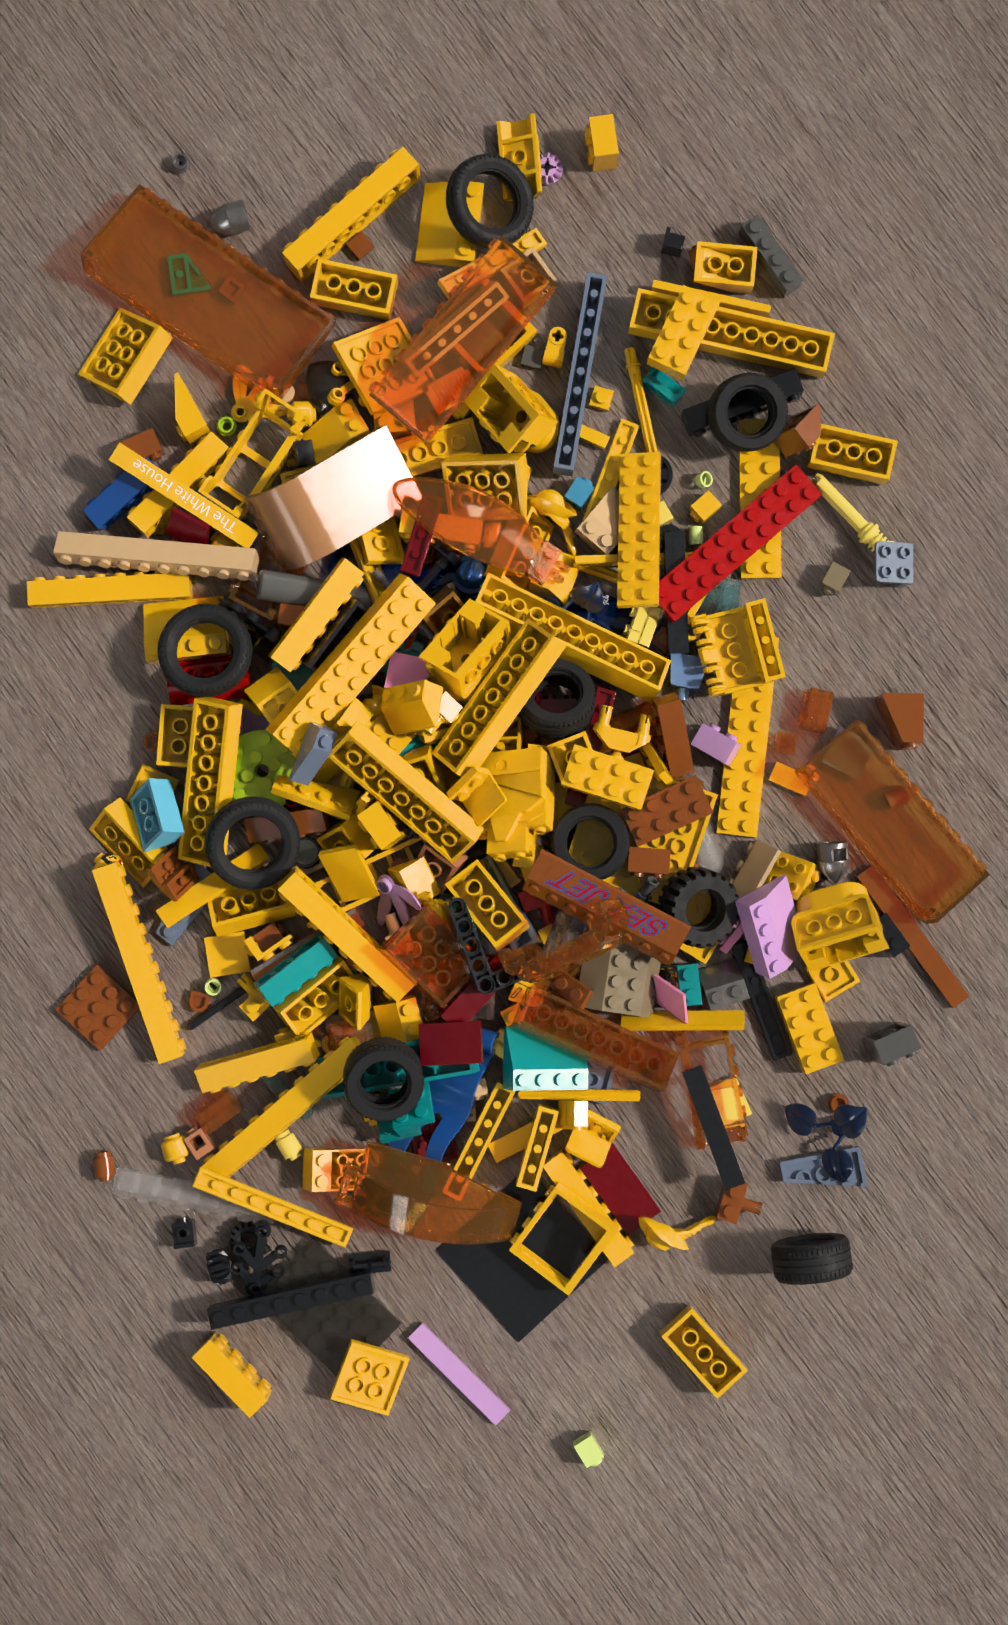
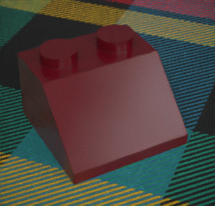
[166,507,215,545]

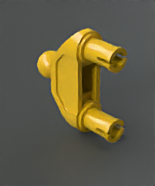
[593,704,653,760]

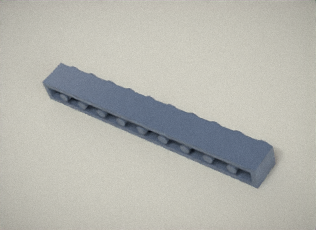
[553,272,607,476]

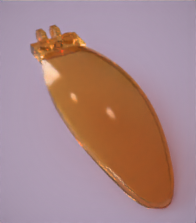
[392,477,570,586]

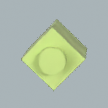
[573,1431,604,1468]

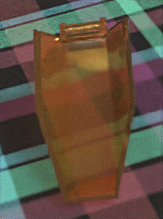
[334,1141,522,1245]

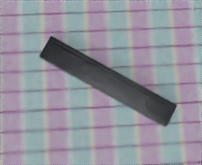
[663,531,689,654]
[731,940,792,1061]
[682,1065,745,1190]

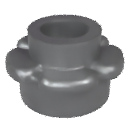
[171,153,191,173]

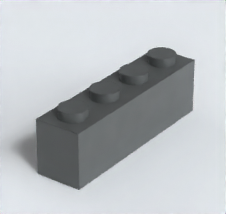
[739,214,803,298]

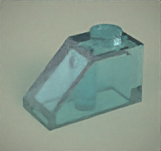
[716,581,741,612]

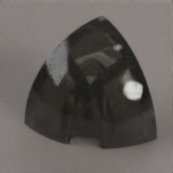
[306,361,356,417]

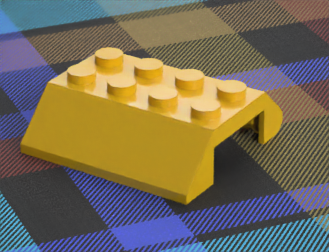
[689,598,786,697]

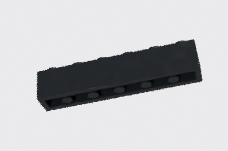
[681,368,804,437]

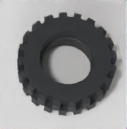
[657,867,739,948]

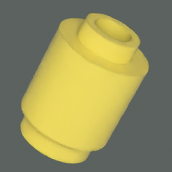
[275,1129,303,1161]

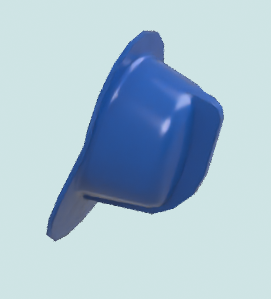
[454,552,490,594]

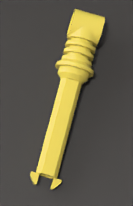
[811,473,894,552]

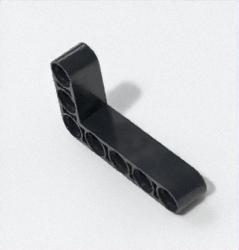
[444,897,533,994]

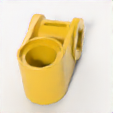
[542,327,567,368]

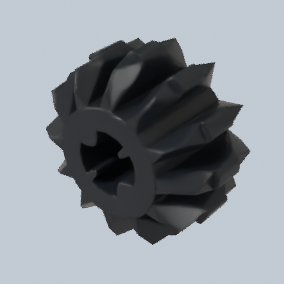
[206,1249,232,1285]

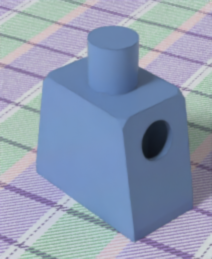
[669,654,707,701]

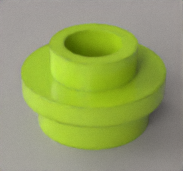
[217,416,237,437]

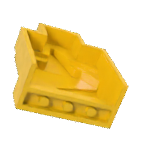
[468,747,556,862]

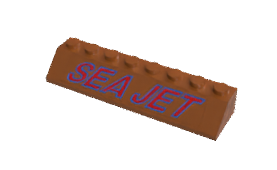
[522,849,691,966]

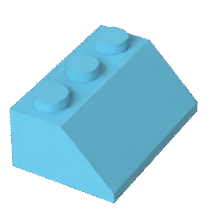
[130,778,184,852]

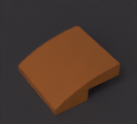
[145,846,200,902]

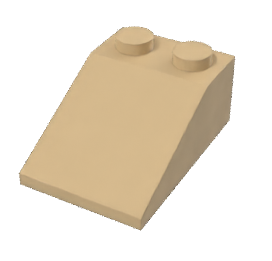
[574,487,619,555]

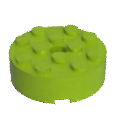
[232,730,296,807]

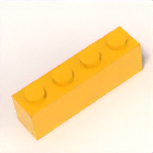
[515,1104,559,1192]

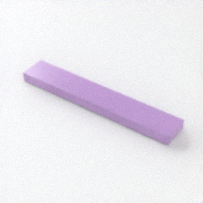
[408,1322,510,1425]

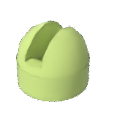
[695,471,713,488]
[205,978,221,995]

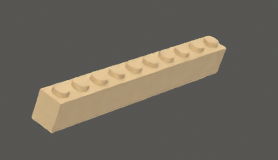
[53,531,259,581]

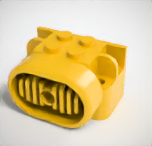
[464,364,560,453]
[419,598,512,701]
[791,882,889,972]

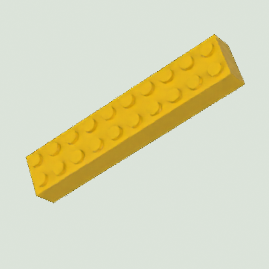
[628,288,835,378]
[475,572,671,703]
[265,573,436,756]

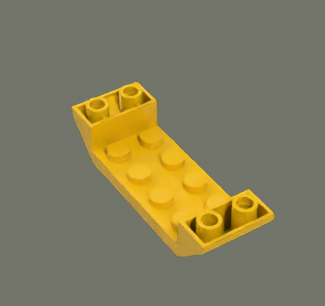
[244,667,342,784]

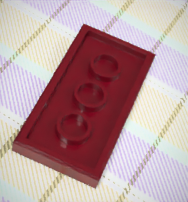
[580,1144,661,1235]

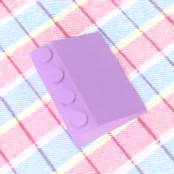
[735,875,799,979]

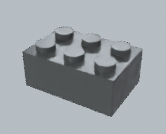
[862,1022,922,1066]

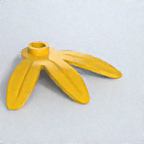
[231,366,287,423]

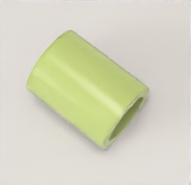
[689,526,703,547]

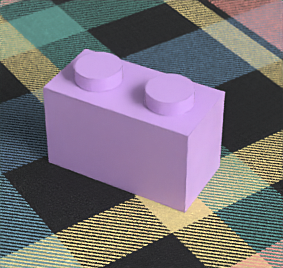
[691,723,741,766]

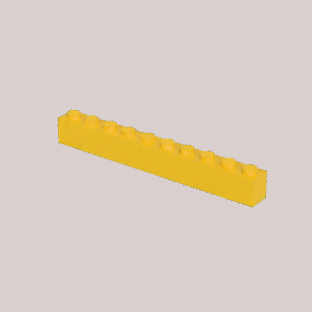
[92,861,186,1064]
[202,1036,361,1178]

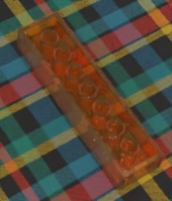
[511,985,679,1092]

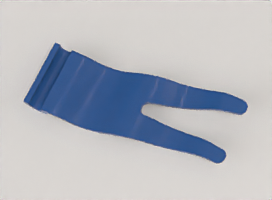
[382,1021,500,1195]

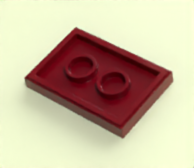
[419,1021,484,1066]

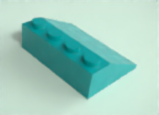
[503,1026,588,1091]

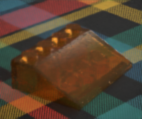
[379,905,480,1007]

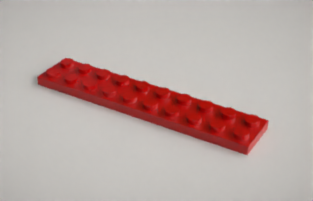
[659,464,822,622]

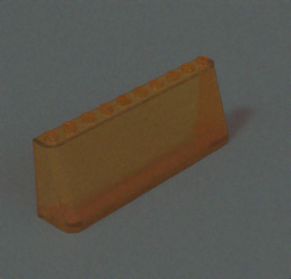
[369,235,559,446]
[795,719,990,924]

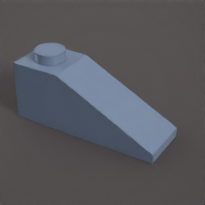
[289,721,338,786]

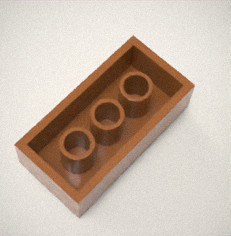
[620,775,713,847]

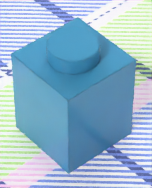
[564,476,594,511]

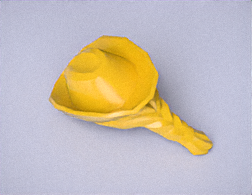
[527,489,577,556]
[639,1216,716,1251]

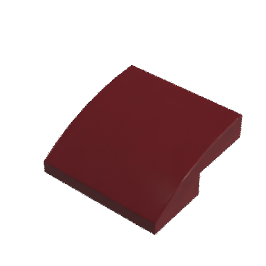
[410,1119,458,1167]

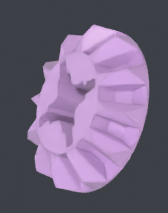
[540,152,563,185]

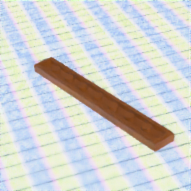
[855,865,969,1008]

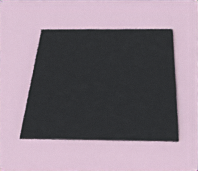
[436,1177,609,1342]

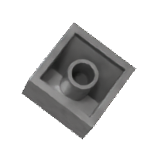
[698,959,750,1010]

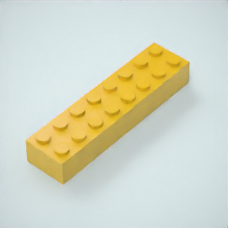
[282,147,421,283]
[431,618,566,777]
[178,697,243,867]
[328,720,484,864]
[278,866,415,1003]

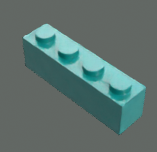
[253,933,338,1007]

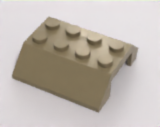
[574,924,661,1017]

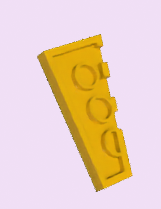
[271,775,360,821]

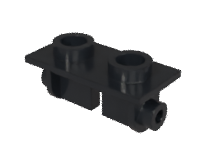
[349,1250,392,1273]

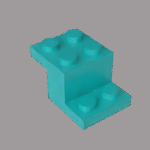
[378,1081,435,1144]

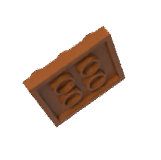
[55,964,140,1051]

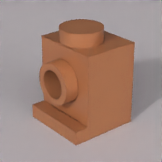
[183,1126,217,1160]

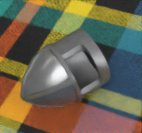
[207,200,251,235]
[817,841,850,884]

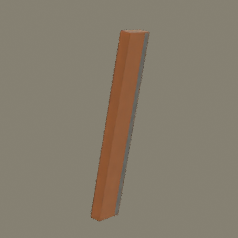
[249,908,365,982]

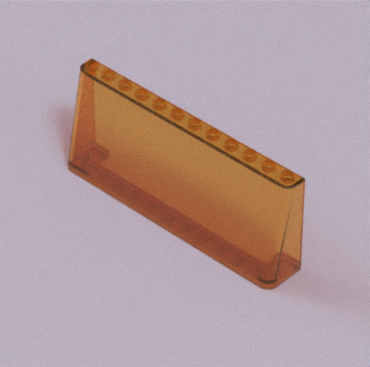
[80,184,336,405]

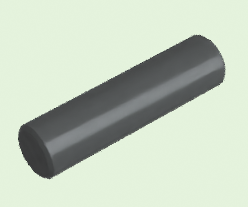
[256,569,373,611]

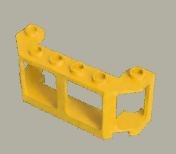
[198,388,309,520]

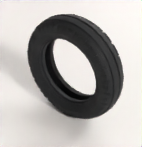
[446,154,534,249]
[158,604,252,697]
[205,796,300,890]

